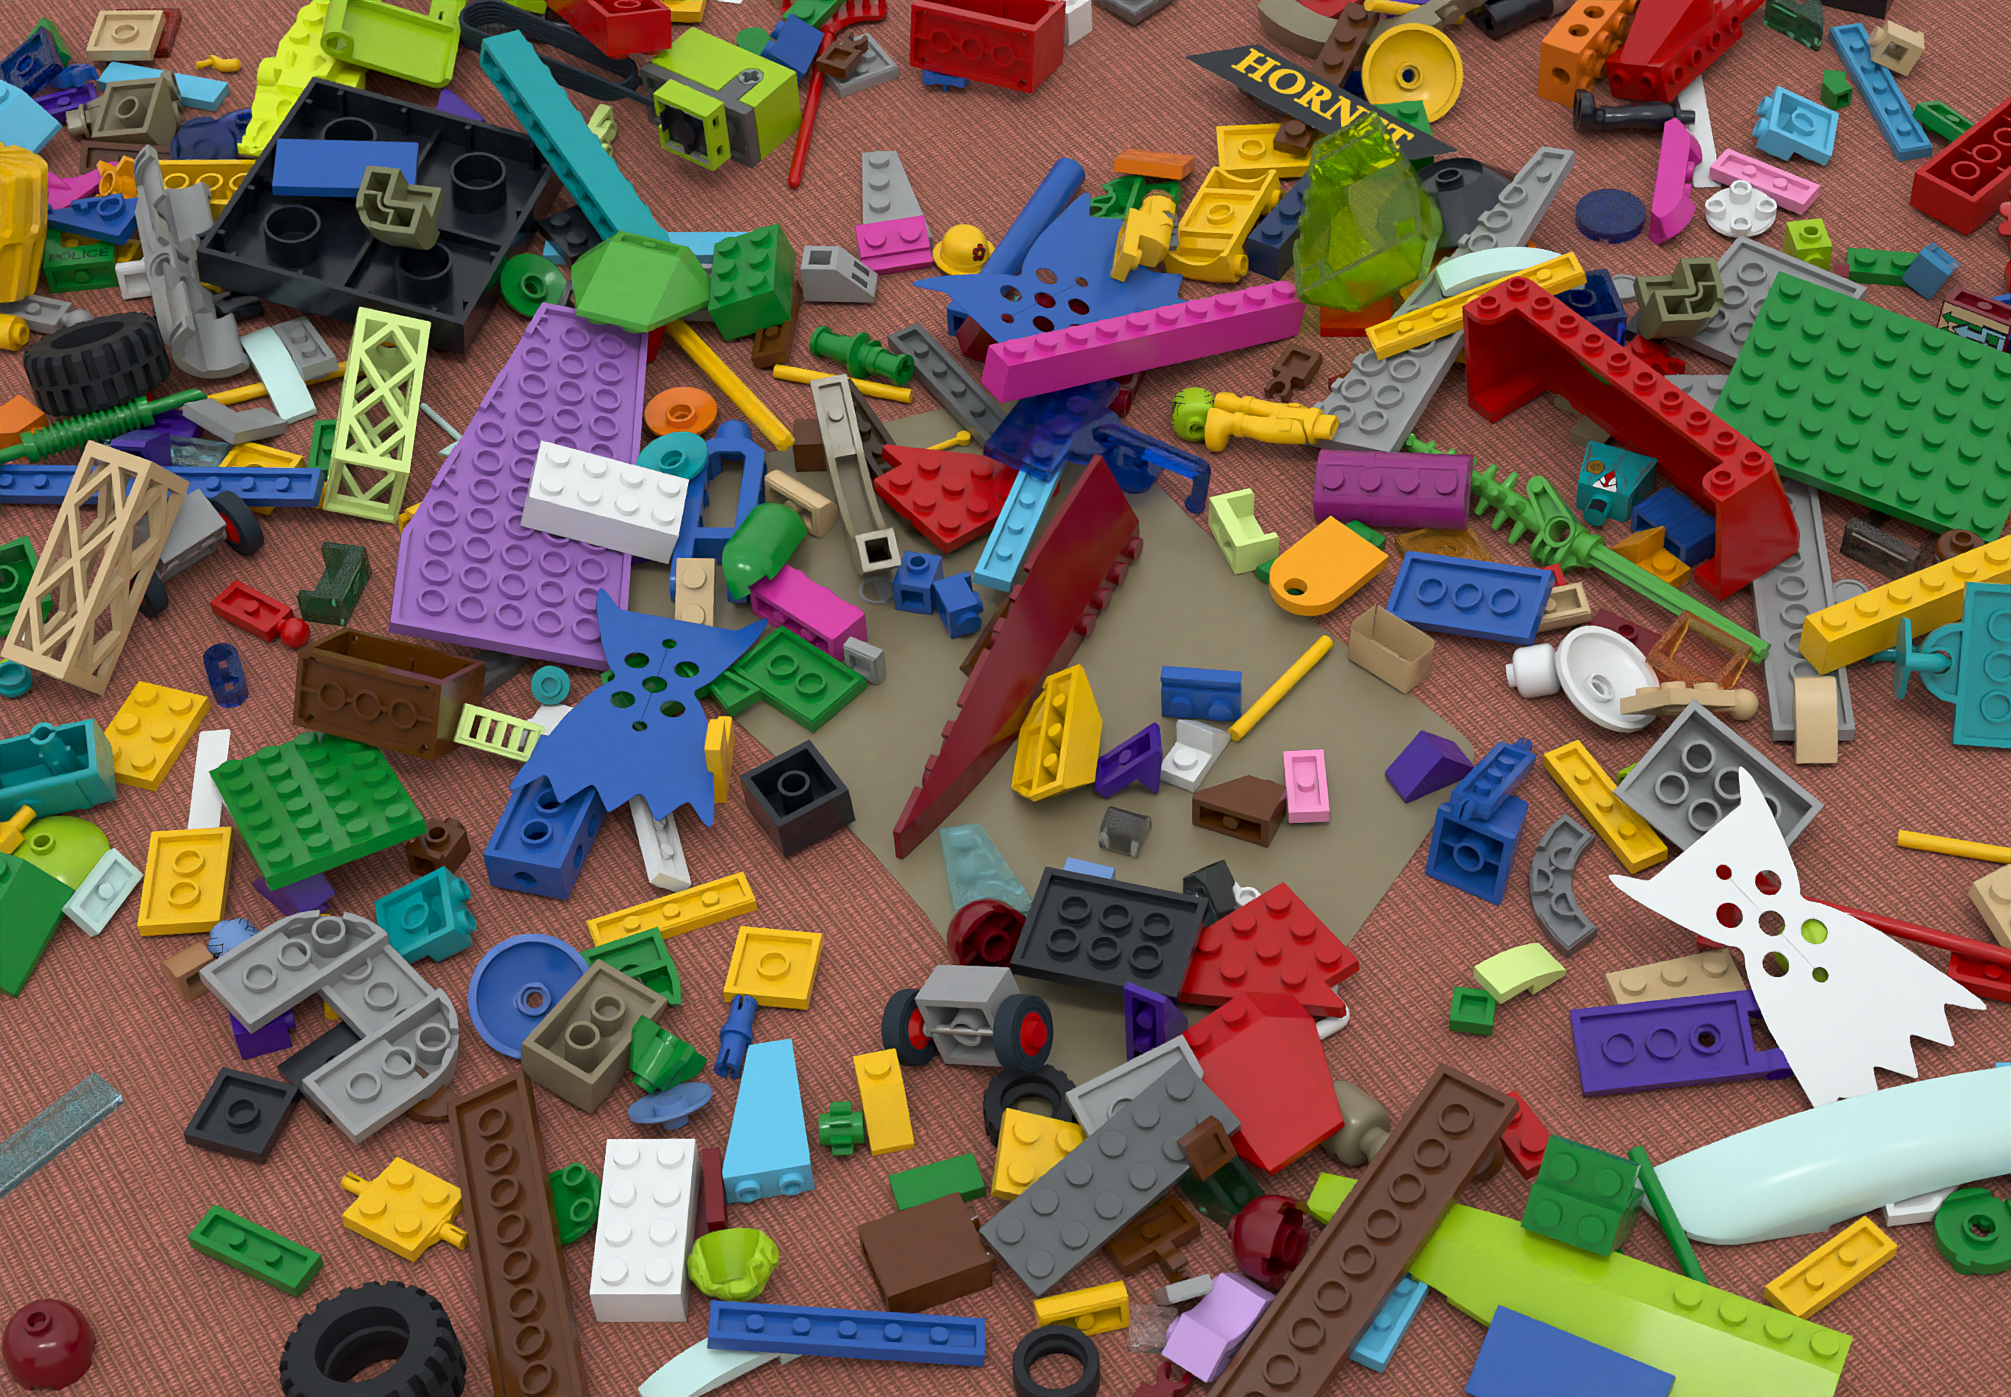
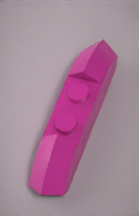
[1649,117,1703,245]

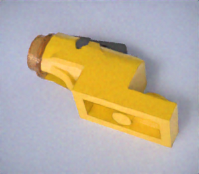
[1110,189,1179,282]

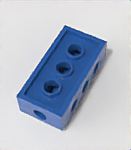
[483,734,607,900]

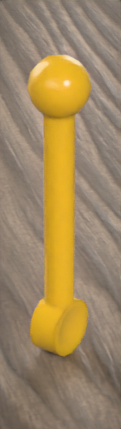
[926,431,971,451]

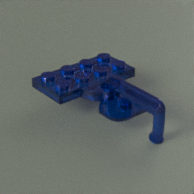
[983,379,1211,514]

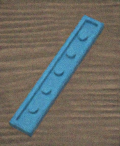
[1828,23,1933,162]

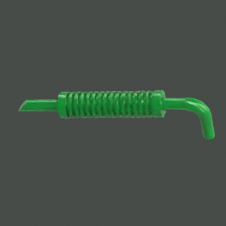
[0,388,208,508]

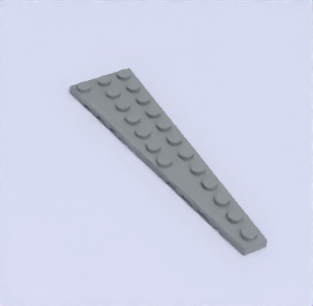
[1305,146,1576,452]

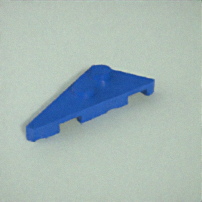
[47,193,138,246]

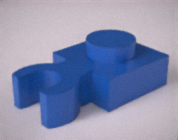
[46,63,99,90]

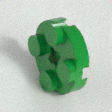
[1932,1188,2011,1276]

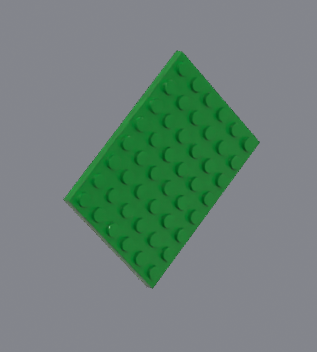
[1712,271,2011,545]

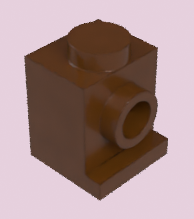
[404,818,471,877]

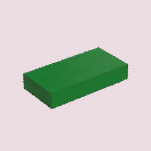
[888,1152,986,1212]

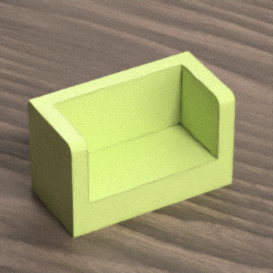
[1208,488,1279,575]

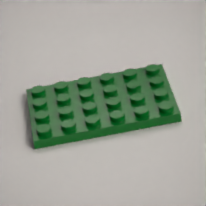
[209,731,428,892]

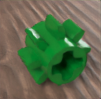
[819,1101,865,1156]

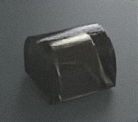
[1099,806,1152,858]

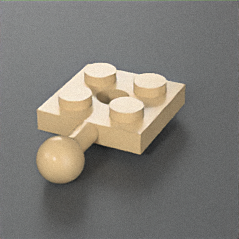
[1620,681,1759,720]

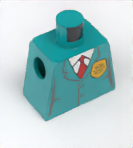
[1576,440,1658,526]

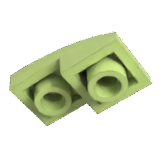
[588,104,617,157]
[1473,943,1566,1005]

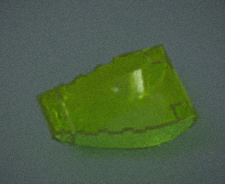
[1293,110,1443,312]

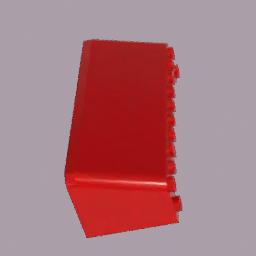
[1462,276,1800,602]

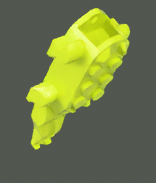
[237,0,382,157]

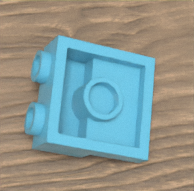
[1752,86,1839,166]

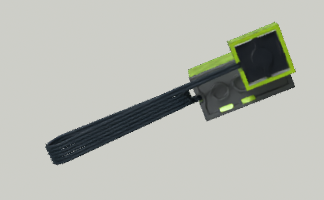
[458,0,802,171]

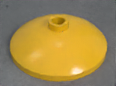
[1361,23,1463,123]

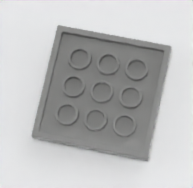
[1668,235,1867,367]

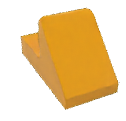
[1610,526,1691,588]

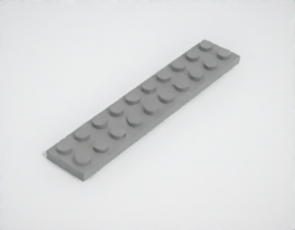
[1750,474,1856,741]

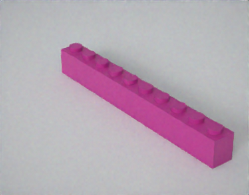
[981,280,1307,403]

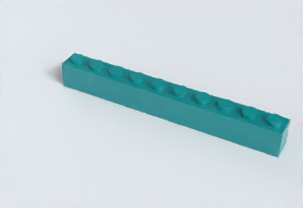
[479,30,670,242]

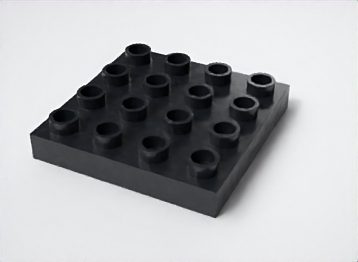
[196,76,564,355]

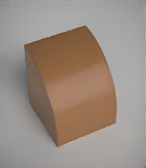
[160,942,215,1003]

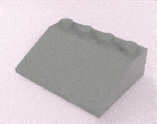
[1613,699,1824,875]

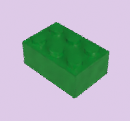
[708,223,796,341]

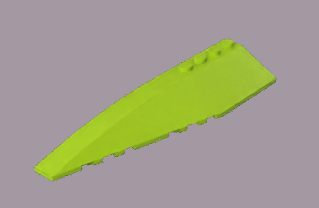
[1307,1172,1853,1397]

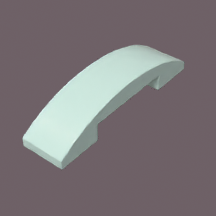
[1434,247,1585,296]
[240,326,317,425]
[638,1337,802,1397]

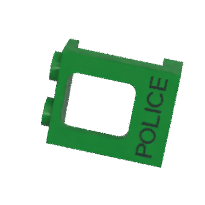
[43,228,120,294]

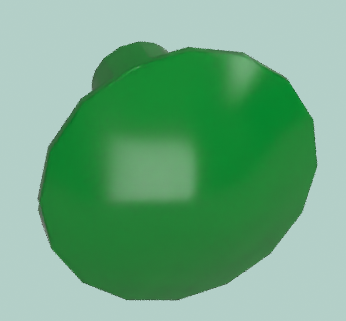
[549,1162,602,1245]

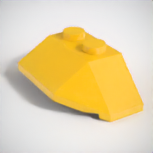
[1011,664,1103,802]

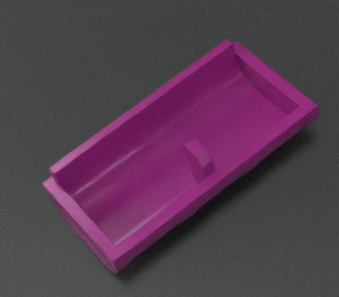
[1313,449,1474,530]

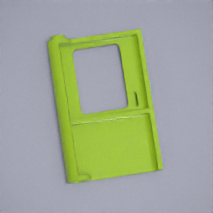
[320,0,467,88]

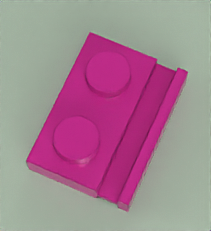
[855,215,933,275]

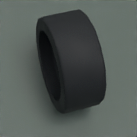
[1012,1325,1100,1397]

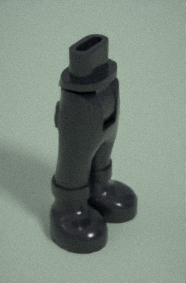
[1573,89,1696,132]

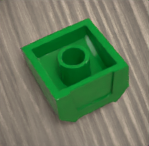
[0,535,54,637]

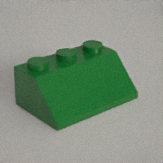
[0,852,75,999]

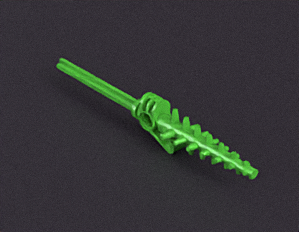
[1402,433,1771,665]

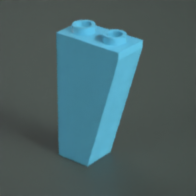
[722,1038,815,1204]

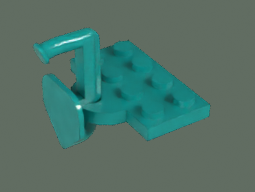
[1866,581,2011,748]

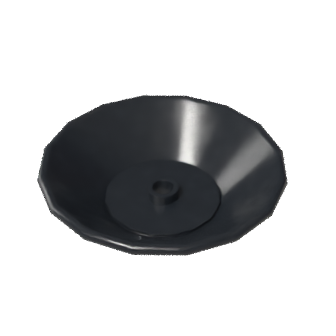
[1376,157,1517,252]

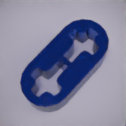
[203,643,249,708]

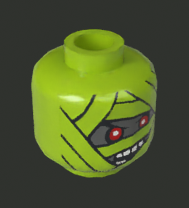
[1170,387,1215,442]

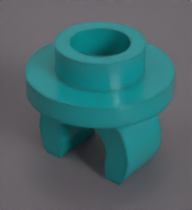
[531,666,571,705]

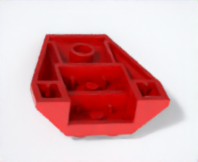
[1175,992,1346,1176]

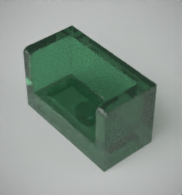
[297,541,372,627]

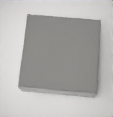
[843,636,886,685]

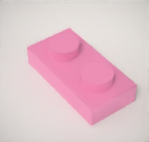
[1283,749,1330,823]

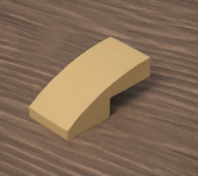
[1792,676,1838,764]

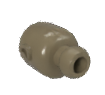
[1319,1080,1392,1167]

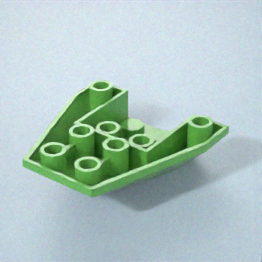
[571,230,711,333]

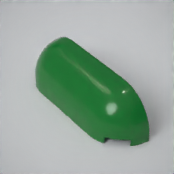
[722,502,808,600]

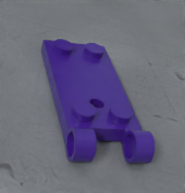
[1569,989,1795,1098]

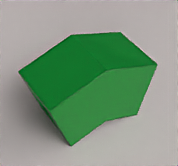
[1820,70,1853,111]

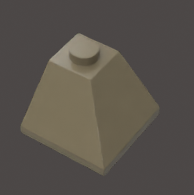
[91,77,177,146]

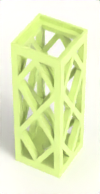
[322,307,431,524]

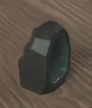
[1183,860,1236,929]

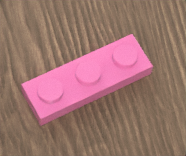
[1709,148,1820,215]

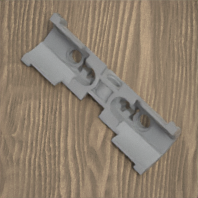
[133,144,250,379]

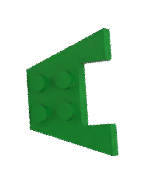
[600,639,763,731]

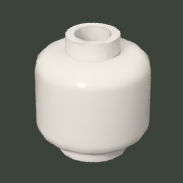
[1506,643,1561,699]

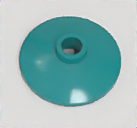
[636,432,709,480]

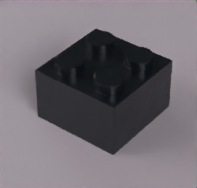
[739,739,856,858]

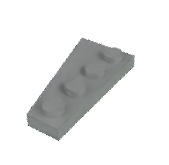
[862,151,934,248]

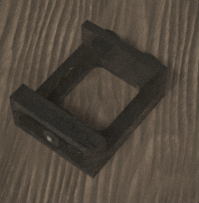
[1839,509,1941,581]

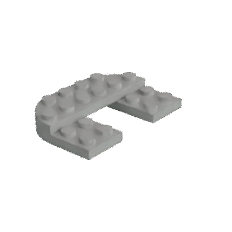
[199,910,460,1145]

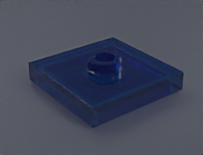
[0,26,64,97]

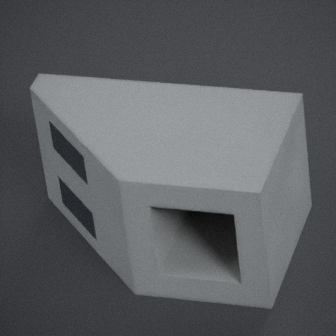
[800,246,878,303]

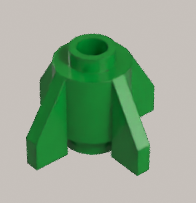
[628,1015,708,1095]

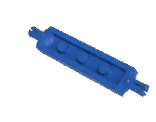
[1448,737,1537,821]

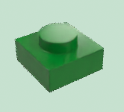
[1449,986,1496,1036]

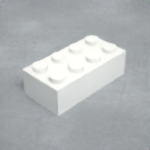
[520,440,689,564]
[590,1139,701,1322]

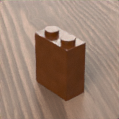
[858,1191,997,1314]

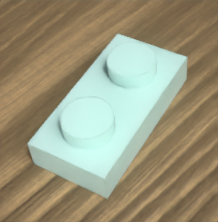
[61,848,143,937]

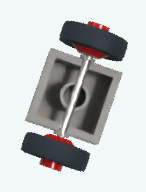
[129,488,264,617]
[881,965,1053,1073]

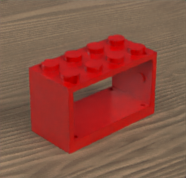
[909,0,1066,94]

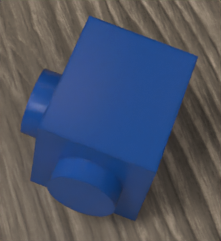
[892,551,944,615]

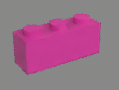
[749,564,868,662]

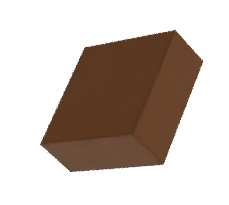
[1176,1115,1238,1181]

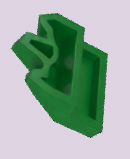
[1089,175,1183,222]
[579,927,682,1024]

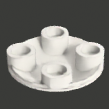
[1705,180,1777,238]

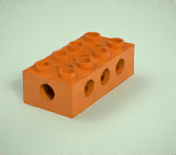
[1537,0,1641,108]

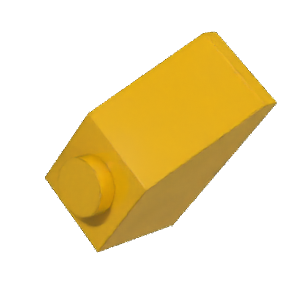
[853,1048,915,1156]

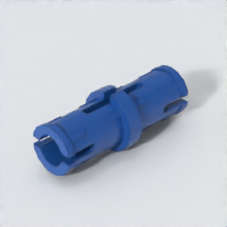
[713,995,758,1079]

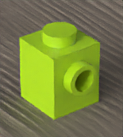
[1783,218,1832,271]

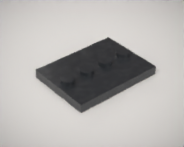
[1010,867,1209,1007]

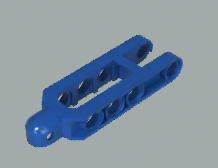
[669,419,768,604]

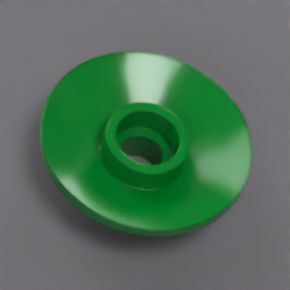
[499,254,566,318]

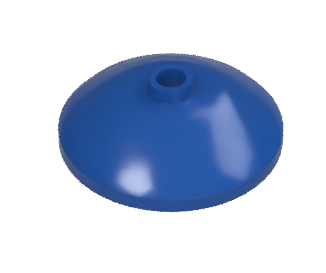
[468,933,589,1060]

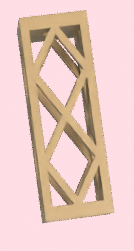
[0,440,190,696]

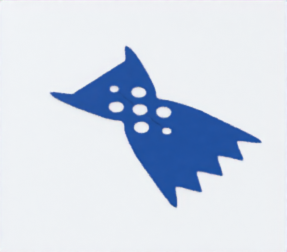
[912,192,1189,343]
[509,588,768,827]

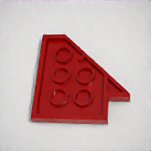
[873,444,1061,554]
[1179,882,1359,1018]

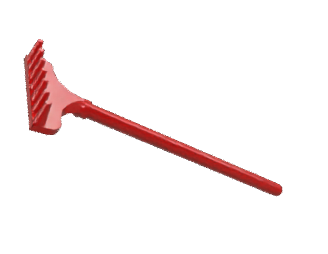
[780,0,889,189]
[1696,865,2011,967]

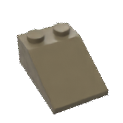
[521,959,668,1115]

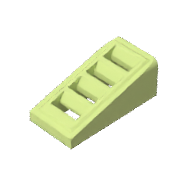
[453,703,545,764]

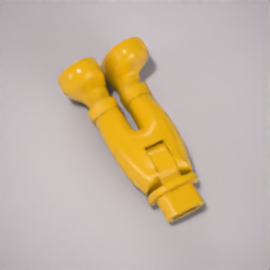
[1205,392,1339,452]

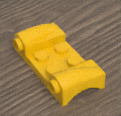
[1163,167,1285,283]

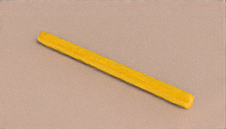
[664,318,795,451]

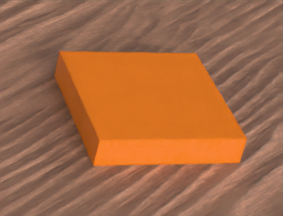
[1114,148,1196,180]

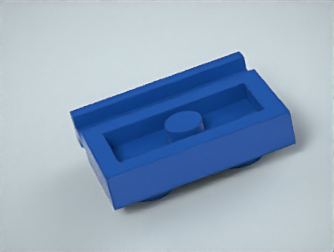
[1161,666,1242,722]

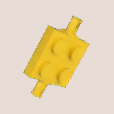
[341,1157,469,1263]

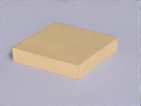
[86,10,166,61]

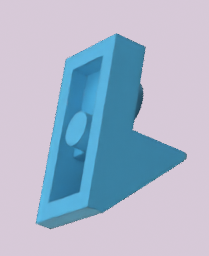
[1902,242,1961,300]

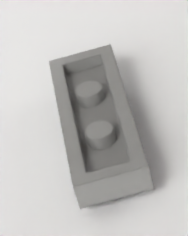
[272,315,339,381]

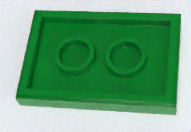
[728,625,867,733]

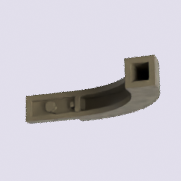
[1256,0,1487,65]
[809,374,901,575]

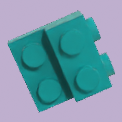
[374,866,477,964]

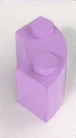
[1161,1273,1276,1383]

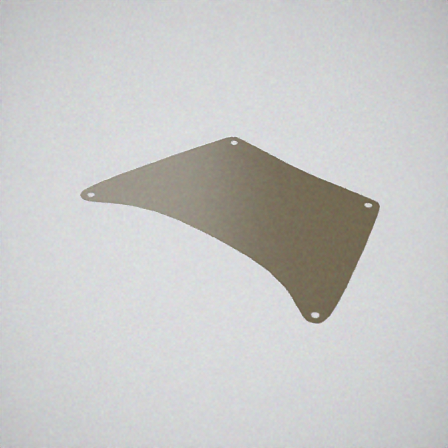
[627,391,1474,1118]

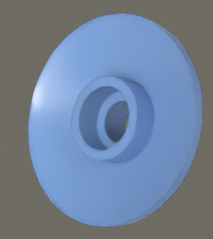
[628,1082,713,1130]

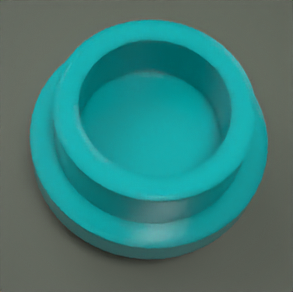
[0,661,33,698]

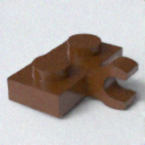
[1102,1194,1201,1284]

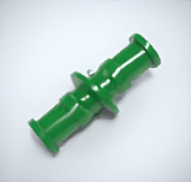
[809,325,915,386]

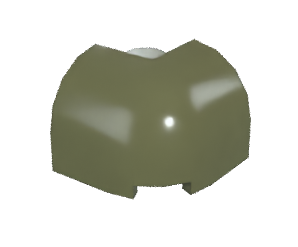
[356,165,445,250]
[1633,257,1724,339]

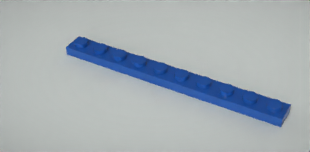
[0,464,326,507]

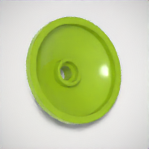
[10,816,111,891]

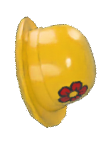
[932,224,995,275]

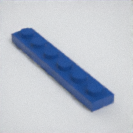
[707,1300,985,1367]

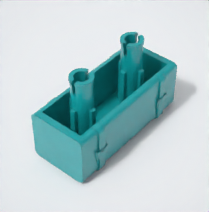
[0,718,117,822]

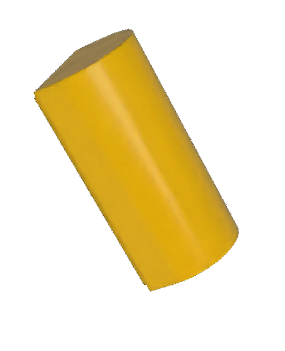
[1033,1280,1131,1336]

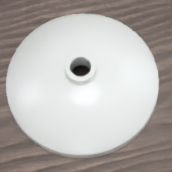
[1556,626,1661,733]

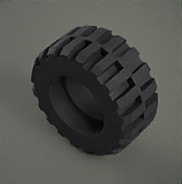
[22,312,172,417]
[279,1280,467,1397]

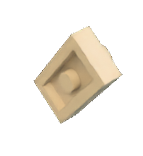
[675,558,717,627]

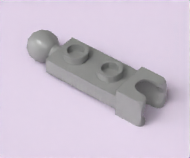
[0,295,94,334]

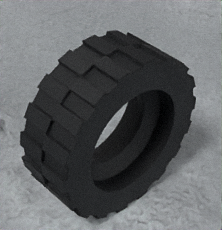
[982,1064,1079,1148]

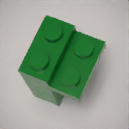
[1520,1134,1645,1258]

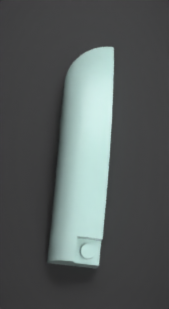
[1635,1066,2011,1245]

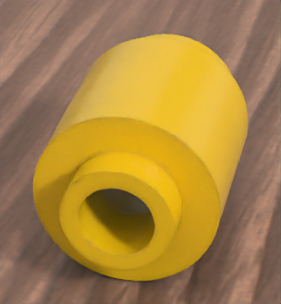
[0,313,30,351]

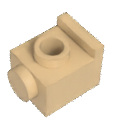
[1868,20,1924,76]

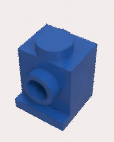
[932,571,984,639]

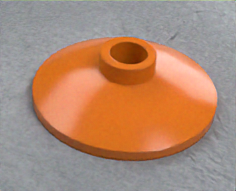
[644,387,717,437]

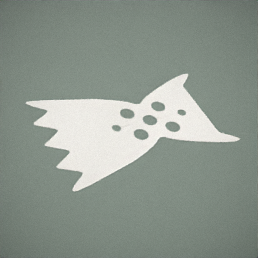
[1609,767,1987,1108]

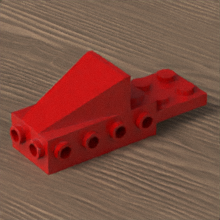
[1604,0,1766,103]

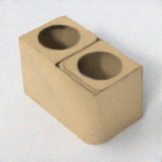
[1347,604,1434,694]

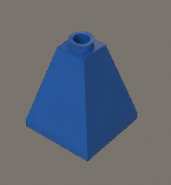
[1425,795,1529,906]

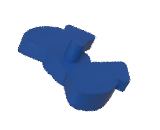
[922,69,969,92]

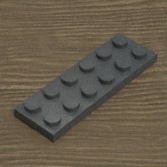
[979,1059,1242,1299]

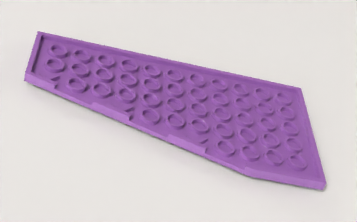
[388,302,649,671]

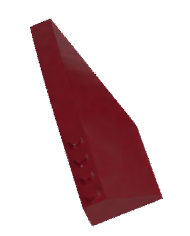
[893,454,1144,859]

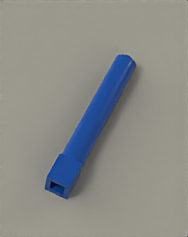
[946,158,1085,337]

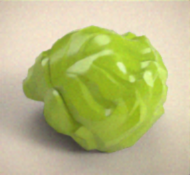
[686,1228,780,1302]

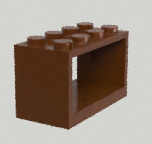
[292,627,486,761]

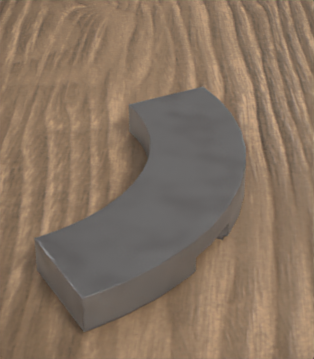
[1529,814,1598,959]

